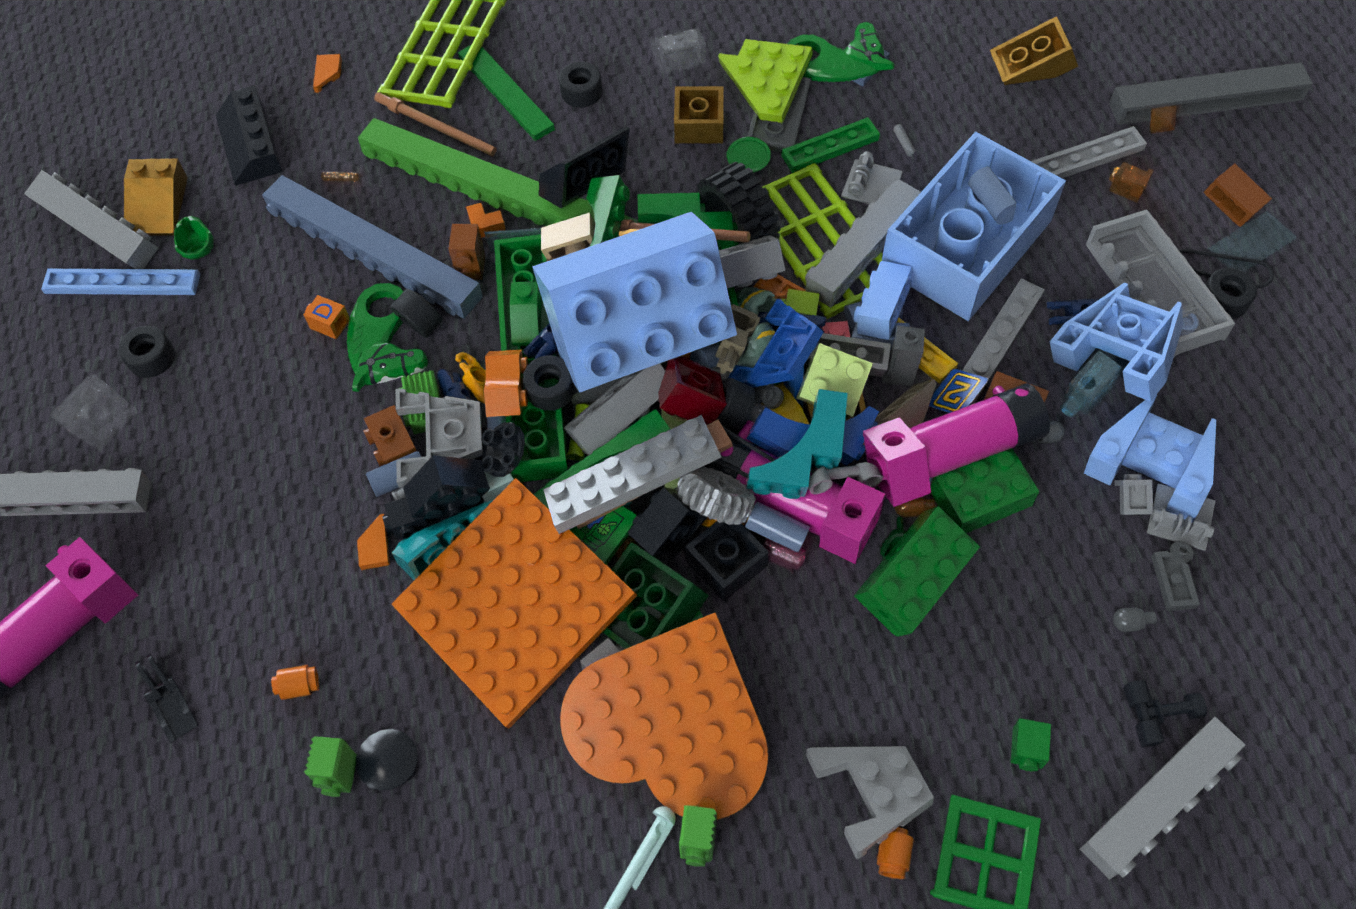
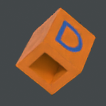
[303,295,350,340]

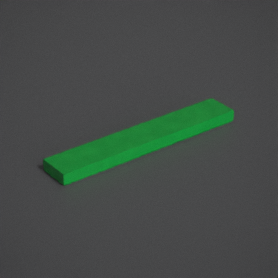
[458,45,555,141]

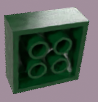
[603,542,709,649]

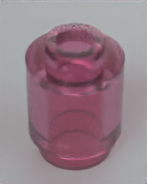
[763,538,807,571]

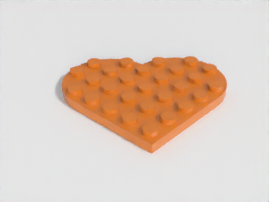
[560,612,768,820]

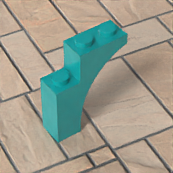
[746,389,848,499]

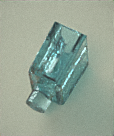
[1060,350,1122,417]

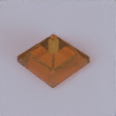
[1150,105,1177,134]

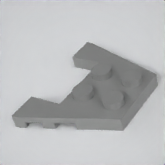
[396,388,483,488]
[806,746,934,859]

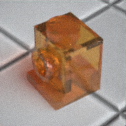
[1109,162,1154,203]

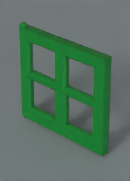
[930,795,1041,909]

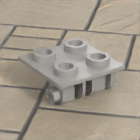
[841,152,903,204]
[1147,484,1215,551]

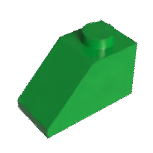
[509,282,542,346]

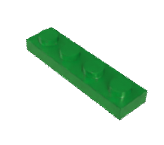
[781,117,880,173]

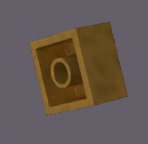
[674,86,724,144]

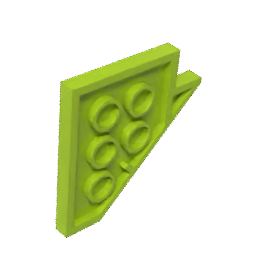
[718,39,813,123]

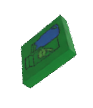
[569,506,637,565]

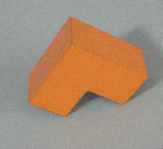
[466,203,506,238]

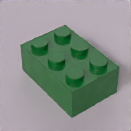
[931,448,1039,533]

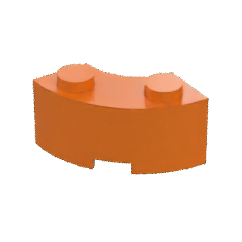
[484,350,528,417]

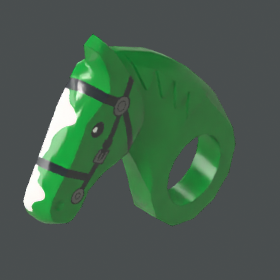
[787,22,895,82]
[347,283,428,392]

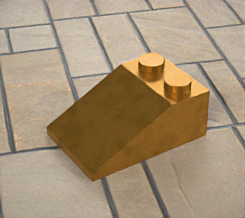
[990,16,1079,85]
[124,159,188,236]

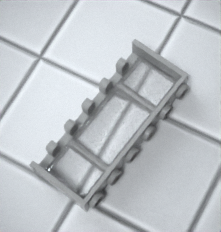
[1086,210,1235,357]

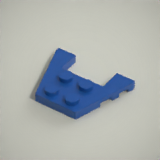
[728,299,824,388]

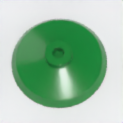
[727,137,771,173]

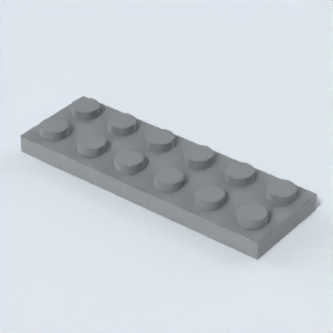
[544,415,721,534]

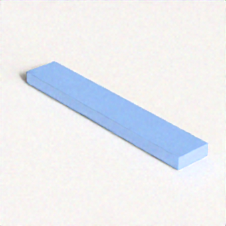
[41,268,200,295]

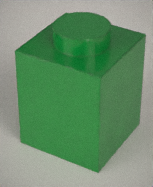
[1010,718,1051,771]

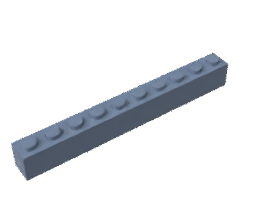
[262,175,483,319]

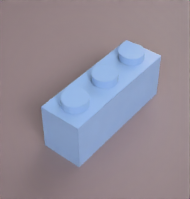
[854,261,912,340]

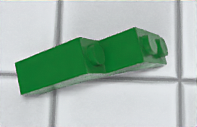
[637,193,739,250]

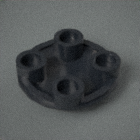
[481,422,525,477]
[356,729,418,791]

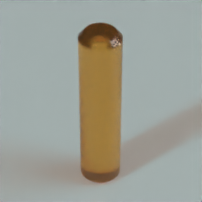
[321,172,359,181]

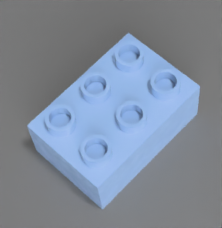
[882,131,1066,321]
[532,212,737,393]

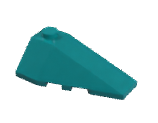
[391,498,495,580]

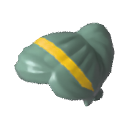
[736,287,781,315]
[733,322,775,369]

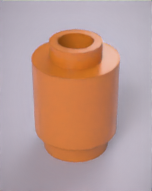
[271,665,319,700]
[876,827,914,879]

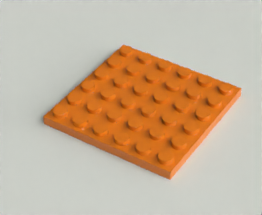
[392,478,637,729]

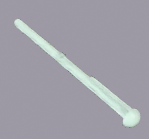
[604,806,676,909]

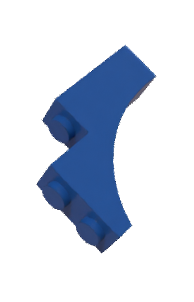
[746,406,879,467]

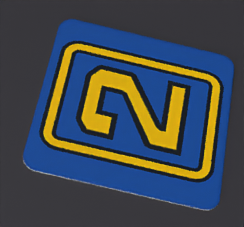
[929,369,988,413]

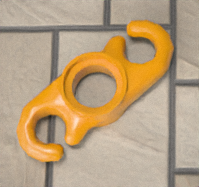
[455,352,486,404]

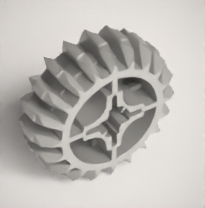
[676,466,756,525]

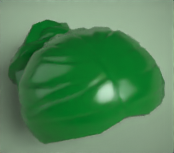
[174,216,214,260]

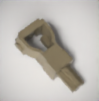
[715,304,760,374]

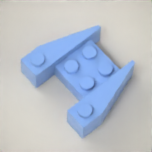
[1050,282,1183,402]
[1084,395,1216,523]

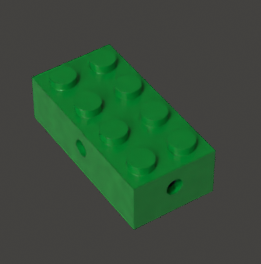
[854,506,980,637]

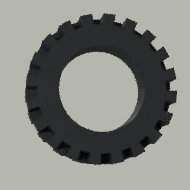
[696,162,780,244]

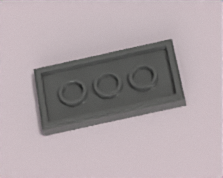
[747,77,811,152]

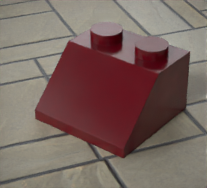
[658,356,727,425]

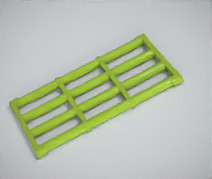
[377,0,507,108]
[762,163,883,319]

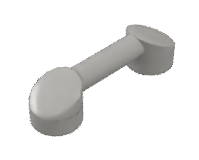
[809,462,882,494]

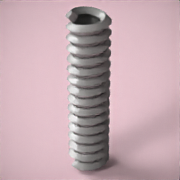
[893,124,915,157]

